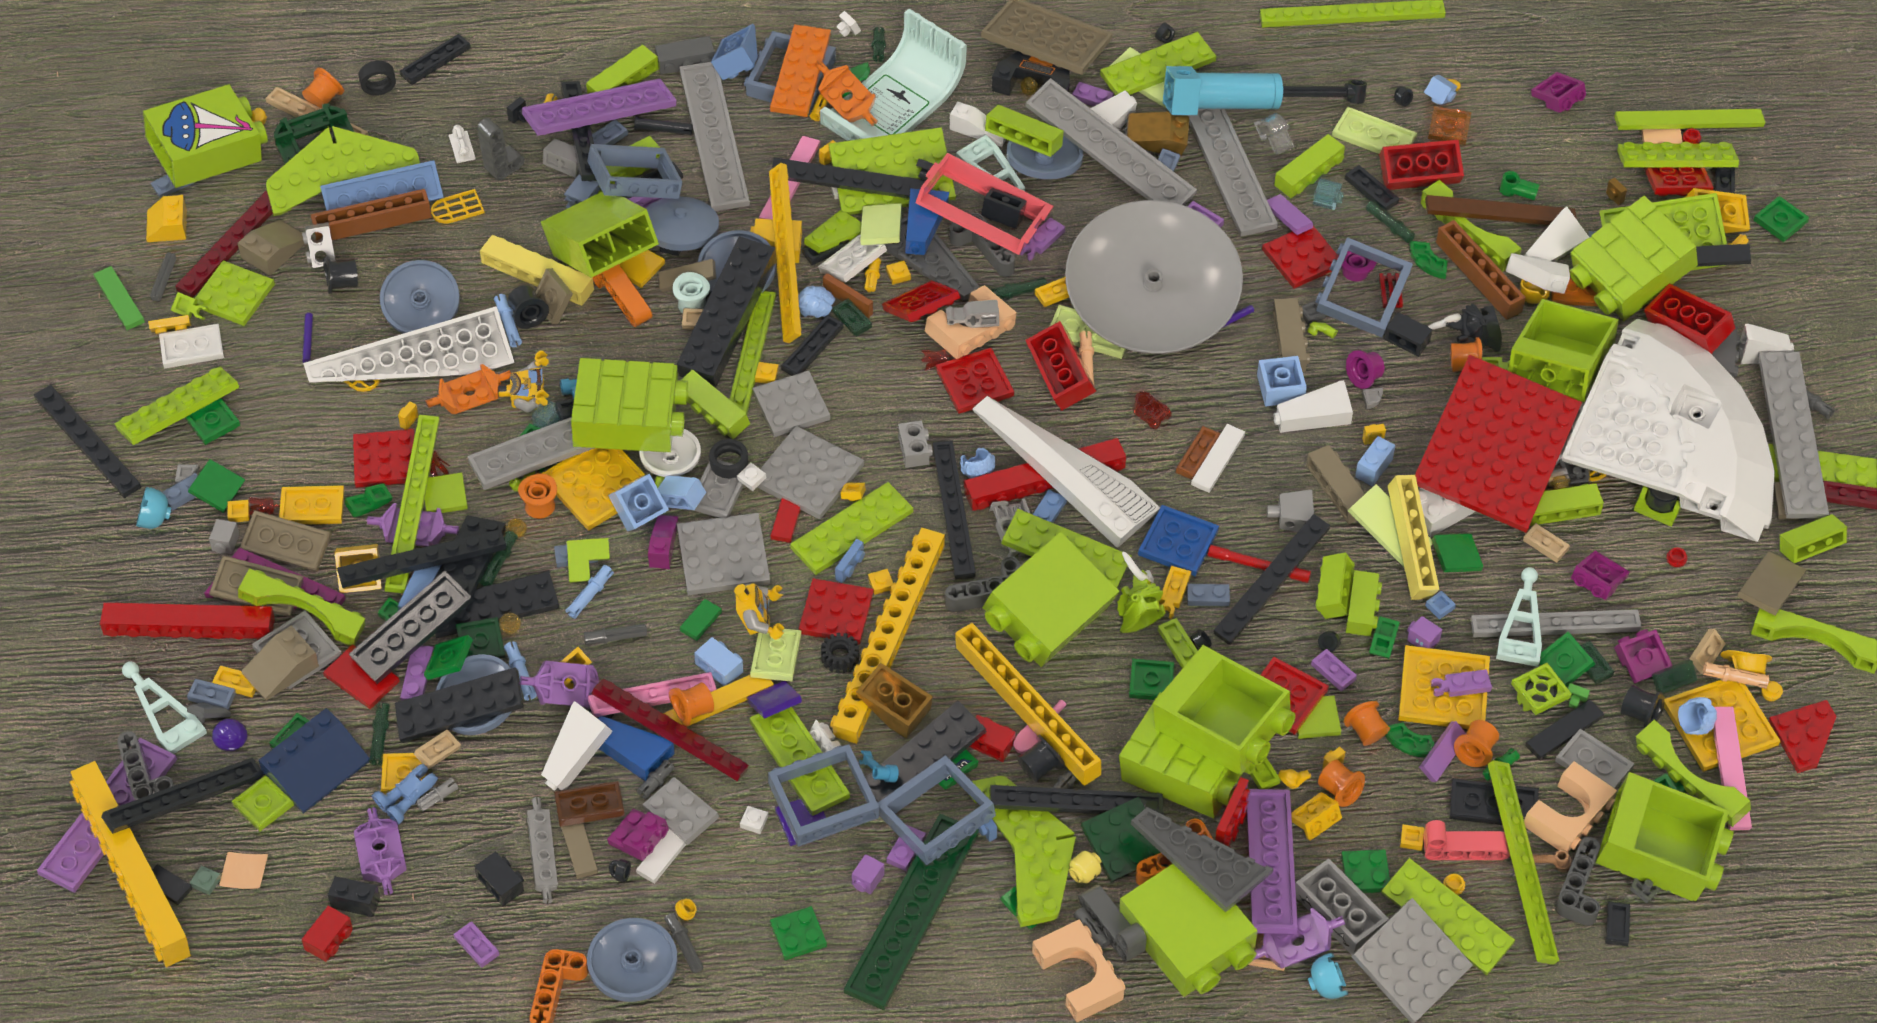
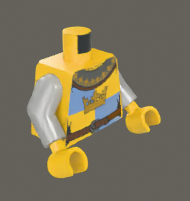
[498,351,549,413]
[734,583,784,640]

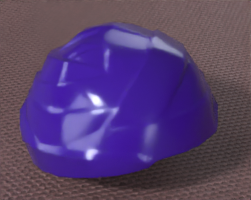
[212,719,248,751]

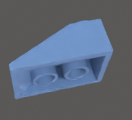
[711,24,758,80]

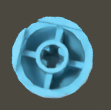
[136,487,172,529]
[1308,952,1348,999]

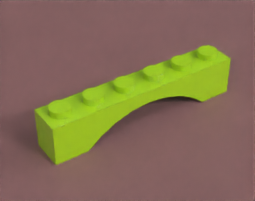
[1420,180,1521,272]
[238,568,365,646]
[1751,608,1877,674]
[1636,720,1751,827]

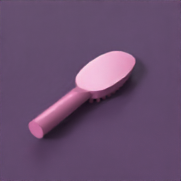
[1014,700,1066,754]

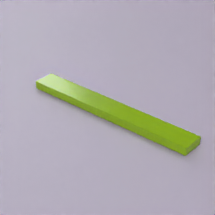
[1614,109,1765,130]
[729,291,776,414]

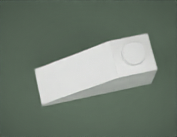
[950,101,1006,147]
[1506,253,1570,294]

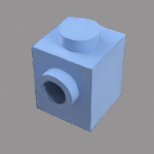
[1424,75,1458,105]

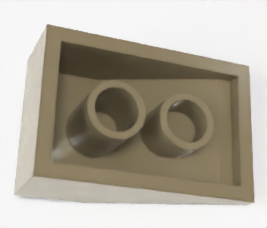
[238,220,304,276]
[241,625,319,701]

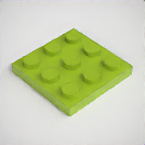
[195,261,275,326]

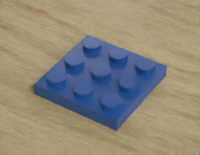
[1138,505,1219,577]

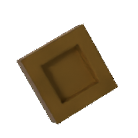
[1606,177,1627,205]

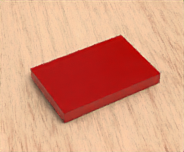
[323,644,400,710]

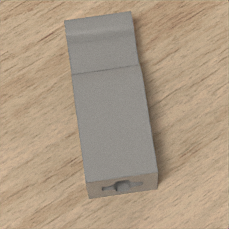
[946,300,999,328]

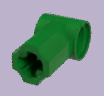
[1499,171,1540,200]

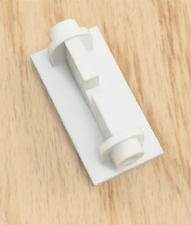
[449,125,475,163]
[809,720,841,753]

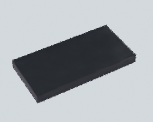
[1449,778,1539,825]

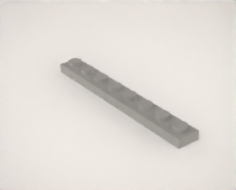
[1470,609,1641,637]

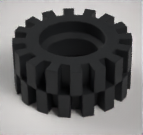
[821,633,859,674]

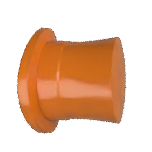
[302,67,345,108]
[1451,337,1482,372]
[518,474,557,519]
[669,682,714,727]
[1343,701,1390,746]
[1454,720,1499,767]
[1318,760,1365,807]

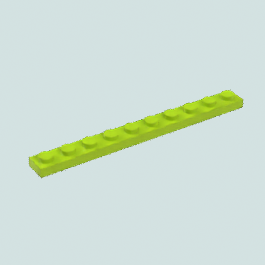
[1260,0,1446,27]
[385,415,440,594]
[1158,618,1281,789]
[1488,760,1559,965]

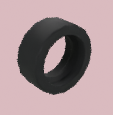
[358,60,396,96]
[709,439,749,479]

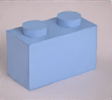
[1355,436,1395,487]
[658,476,706,510]
[694,637,743,686]

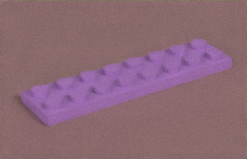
[522,79,676,136]
[37,738,177,893]
[1247,789,1298,934]

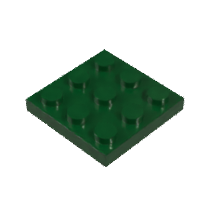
[1080,797,1161,883]

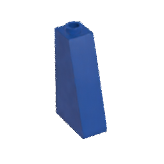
[905,189,949,255]
[598,716,675,781]

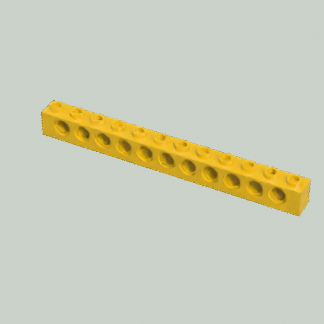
[830,527,945,744]

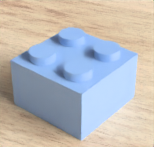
[1257,356,1306,406]
[608,474,669,531]

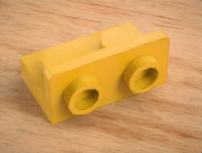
[1291,792,1342,841]

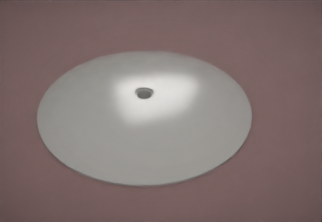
[1065,200,1243,354]

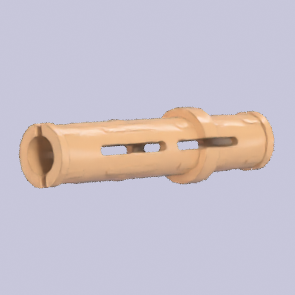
[1079,331,1095,387]
[1703,662,1769,689]

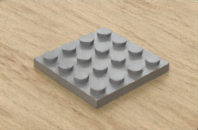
[757,426,864,520]
[677,513,770,596]
[1351,898,1473,1023]

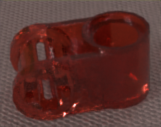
[1133,391,1172,429]

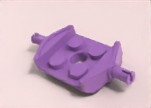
[367,503,459,547]
[520,661,600,709]
[354,807,407,895]
[1253,908,1345,969]

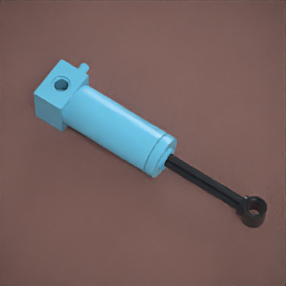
[1163,66,1367,115]

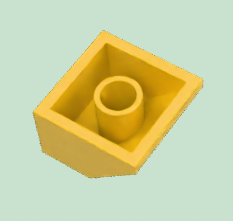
[146,195,187,242]
[335,544,382,593]

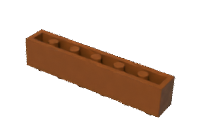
[310,189,432,240]
[1436,220,1526,320]

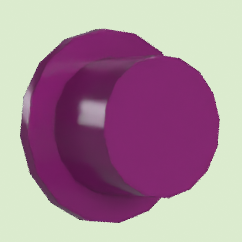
[1338,251,1377,282]
[1346,350,1385,389]

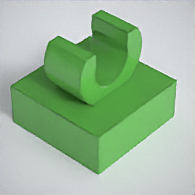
[1568,683,1590,709]

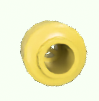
[1069,851,1102,884]

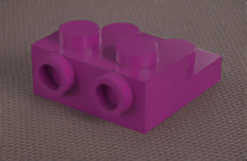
[1531,72,1586,113]
[1571,550,1630,600]
[1614,629,1674,684]
[607,808,669,861]

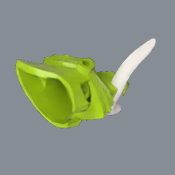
[1117,552,1166,633]

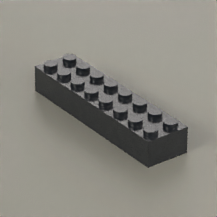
[677,236,777,388]

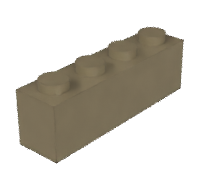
[1273,298,1310,372]
[1306,445,1365,524]

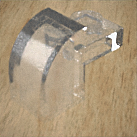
[1254,113,1294,155]

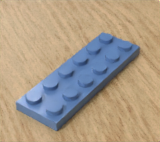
[320,160,444,211]

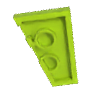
[804,210,862,253]

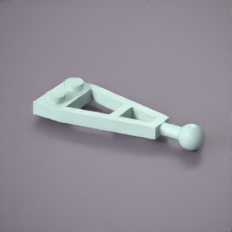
[956,135,1025,191]
[1496,567,1542,667]
[122,661,207,754]

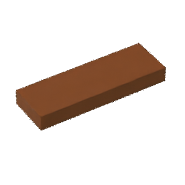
[823,273,873,318]
[1176,426,1221,480]

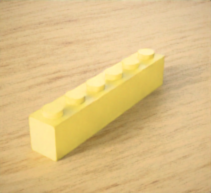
[480,235,594,306]
[1388,475,1439,600]

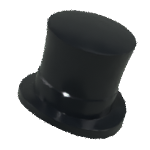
[323,257,358,294]
[508,286,549,329]
[1621,685,1665,728]
[1017,734,1065,783]

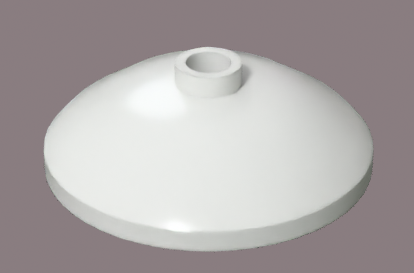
[639,429,701,477]

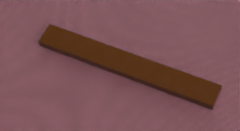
[1425,195,1577,225]

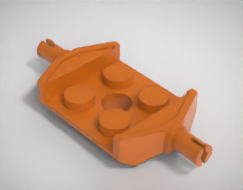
[816,62,878,126]
[425,364,511,414]

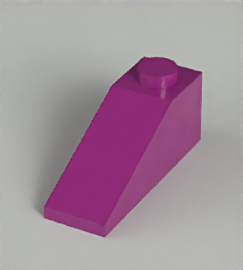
[648,515,679,569]

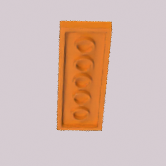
[770,24,831,117]

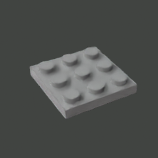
[753,371,830,437]
[252,611,342,689]

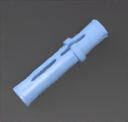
[494,294,522,347]
[565,565,614,619]
[504,641,537,701]

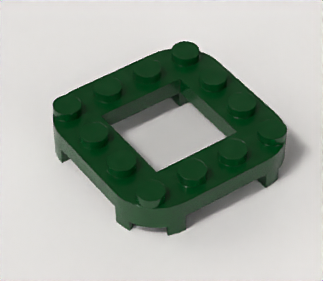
[274,103,354,165]

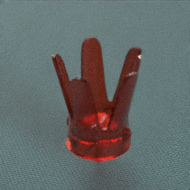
[921,349,952,371]
[430,451,450,477]
[248,497,280,518]

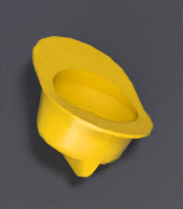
[1720,650,1772,675]

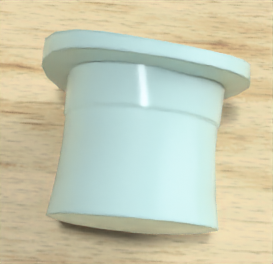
[673,272,710,313]

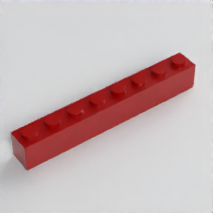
[964,438,1126,511]
[100,603,275,640]

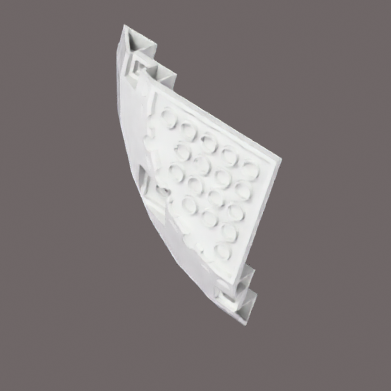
[1562,319,1775,542]

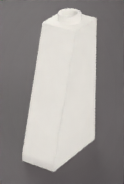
[1090,91,1137,130]
[1524,207,1590,262]
[1273,380,1353,433]
[541,701,612,791]

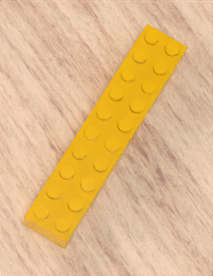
[69,761,191,967]

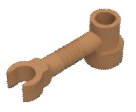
[1533,850,1572,872]

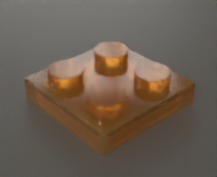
[1428,106,1472,145]

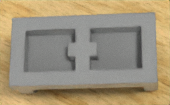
[543,139,580,178]

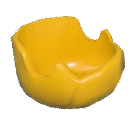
[1520,279,1550,304]

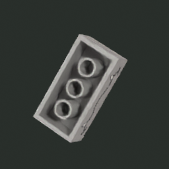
[1295,858,1389,955]

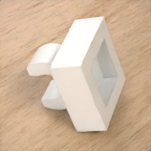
[837,11,861,37]

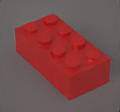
[1379,139,1464,190]
[1644,283,1736,354]
[1025,321,1097,411]

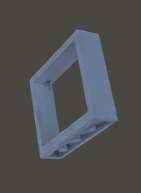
[744,31,836,113]
[587,144,682,199]
[1315,237,1413,338]
[768,744,879,847]
[878,755,996,865]

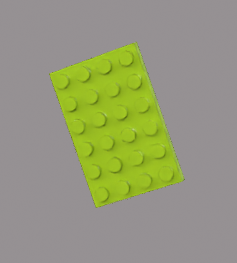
[829,127,956,215]
[1599,193,1727,271]

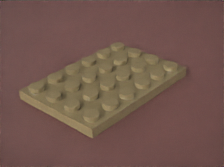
[981,0,1113,75]

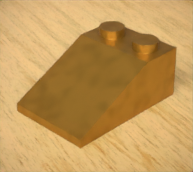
[1126,112,1190,157]
[856,663,933,739]

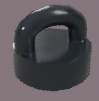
[1155,22,1175,44]
[1394,86,1413,107]
[1190,629,1212,650]
[1318,631,1341,652]
[609,859,631,882]

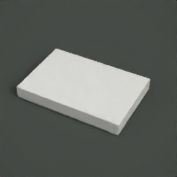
[818,235,887,283]
[159,324,224,369]

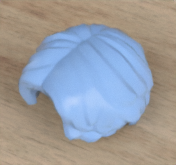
[798,286,835,318]
[960,448,995,479]
[1678,697,1717,735]

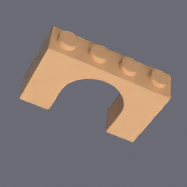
[925,285,1017,359]
[1524,761,1617,852]
[1032,919,1126,1023]

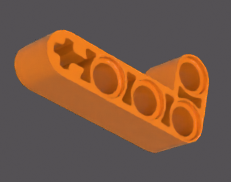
[593,264,653,327]
[1135,818,1213,886]
[530,949,588,1023]

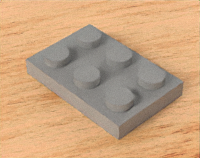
[694,459,744,518]
[1555,729,1634,789]
[642,777,719,845]

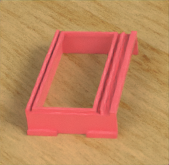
[915,153,1054,255]

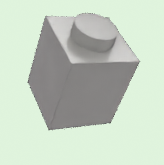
[209,519,240,554]

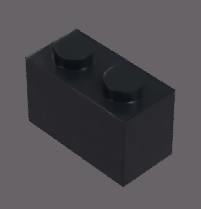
[981,187,1027,229]
[1384,312,1433,357]
[474,851,524,906]
[328,876,380,917]

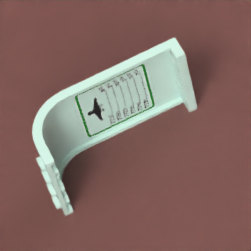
[820,9,967,141]

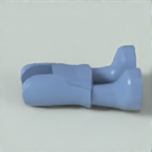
[371,764,438,825]

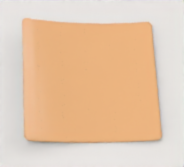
[219,852,268,889]

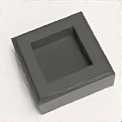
[1302,300,1326,325]

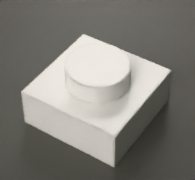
[737,463,767,491]
[740,806,768,834]

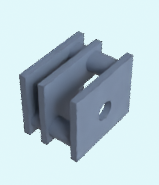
[564,174,600,209]

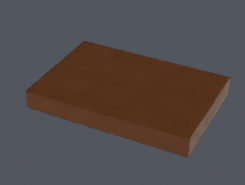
[554,781,625,827]

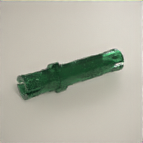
[1366,200,1415,243]
[990,277,1047,299]
[480,531,518,587]
[369,702,390,765]

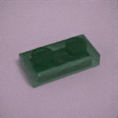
[832,298,872,337]
[1580,641,1615,685]
[1652,660,1697,694]

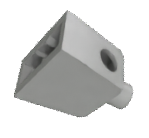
[1267,490,1314,532]

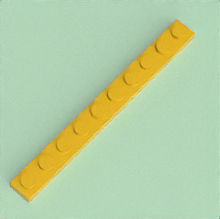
[769,163,801,343]

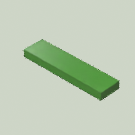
[93,266,145,330]

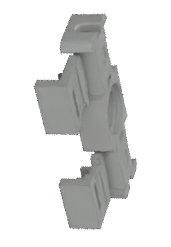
[989,499,1030,557]

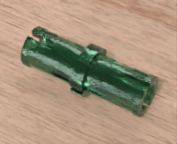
[871,27,886,62]

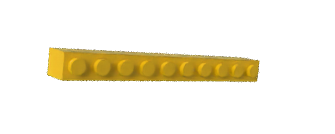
[955,623,1101,786]

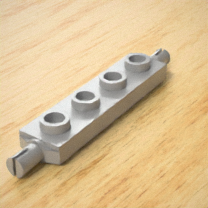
[527,797,558,904]

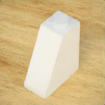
[1738,324,1794,364]

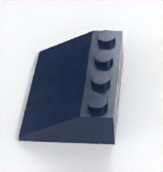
[259,708,371,814]

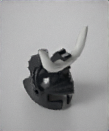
[1428,303,1502,352]

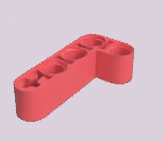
[1423,820,1510,860]

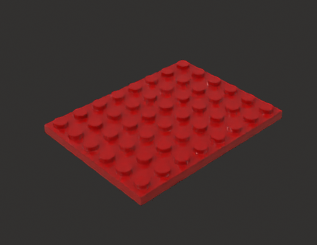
[1415,355,1582,533]

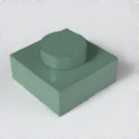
[190,865,221,895]

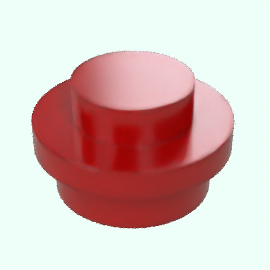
[1682,128,1702,144]
[1666,547,1688,567]

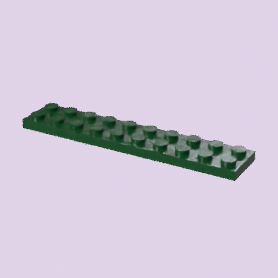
[844,813,979,1010]

